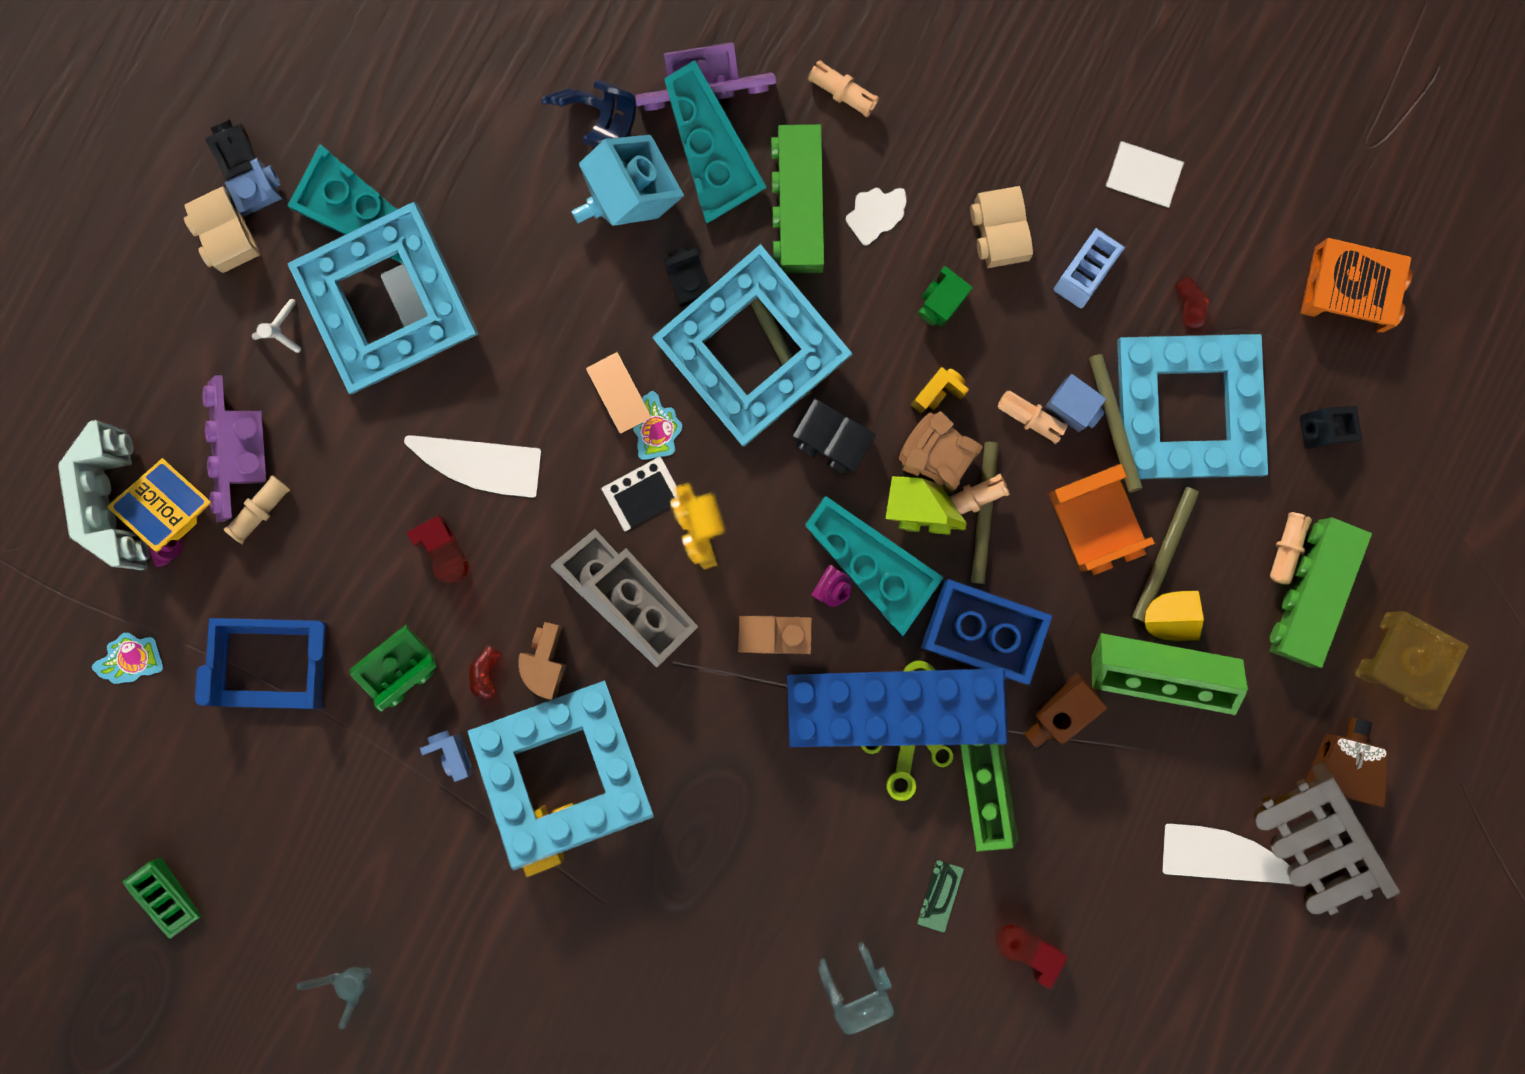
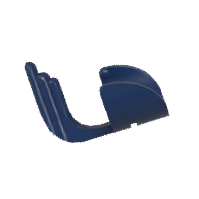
[541,79,636,147]

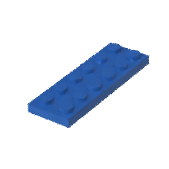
[787,668,1008,747]

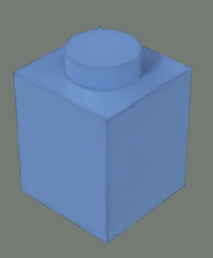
[1045,374,1106,432]

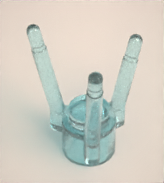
[297,967,371,1029]

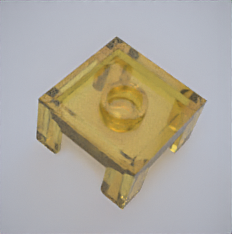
[1355,611,1469,710]

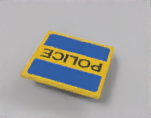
[107,458,211,553]

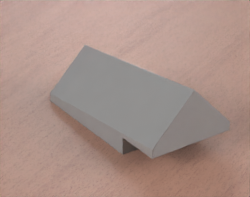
[551,529,698,667]

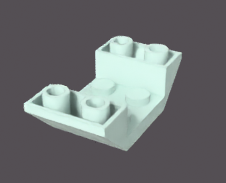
[58,420,150,570]

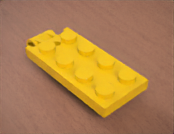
[671,484,725,570]

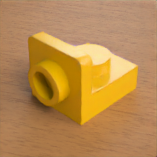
[911,367,969,414]

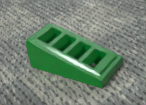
[122,857,202,939]

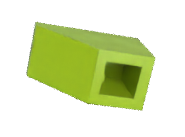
[885,476,966,535]

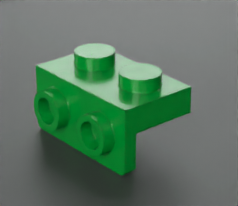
[349,625,437,712]

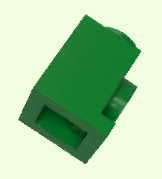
[918,266,973,328]

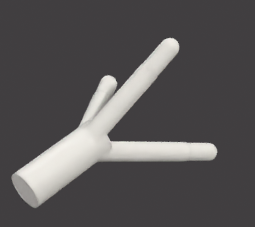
[252,299,301,353]

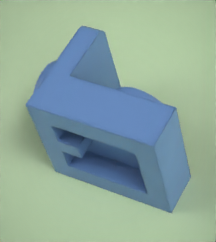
[225,158,282,217]
[420,730,476,782]

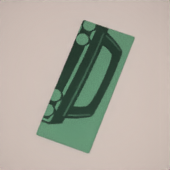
[917,860,964,933]

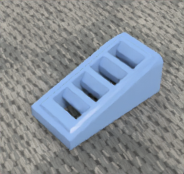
[1054,228,1125,308]

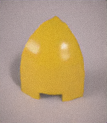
[1145,591,1204,641]

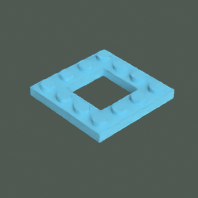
[287,202,479,394]
[652,244,853,447]
[1117,334,1268,480]
[467,681,654,870]

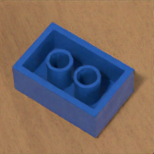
[921,579,1053,685]

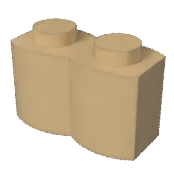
[184,186,260,273]
[970,186,1033,268]

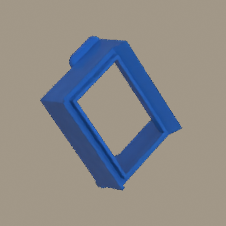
[195,618,328,709]

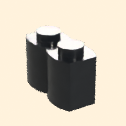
[793,399,876,476]

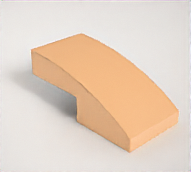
[586,352,652,434]

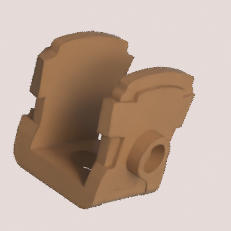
[899,411,983,494]

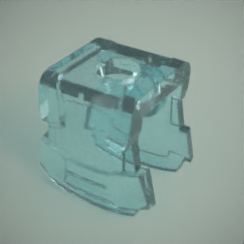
[818,941,894,1035]

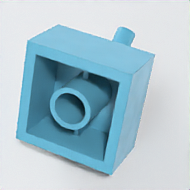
[571,135,684,226]

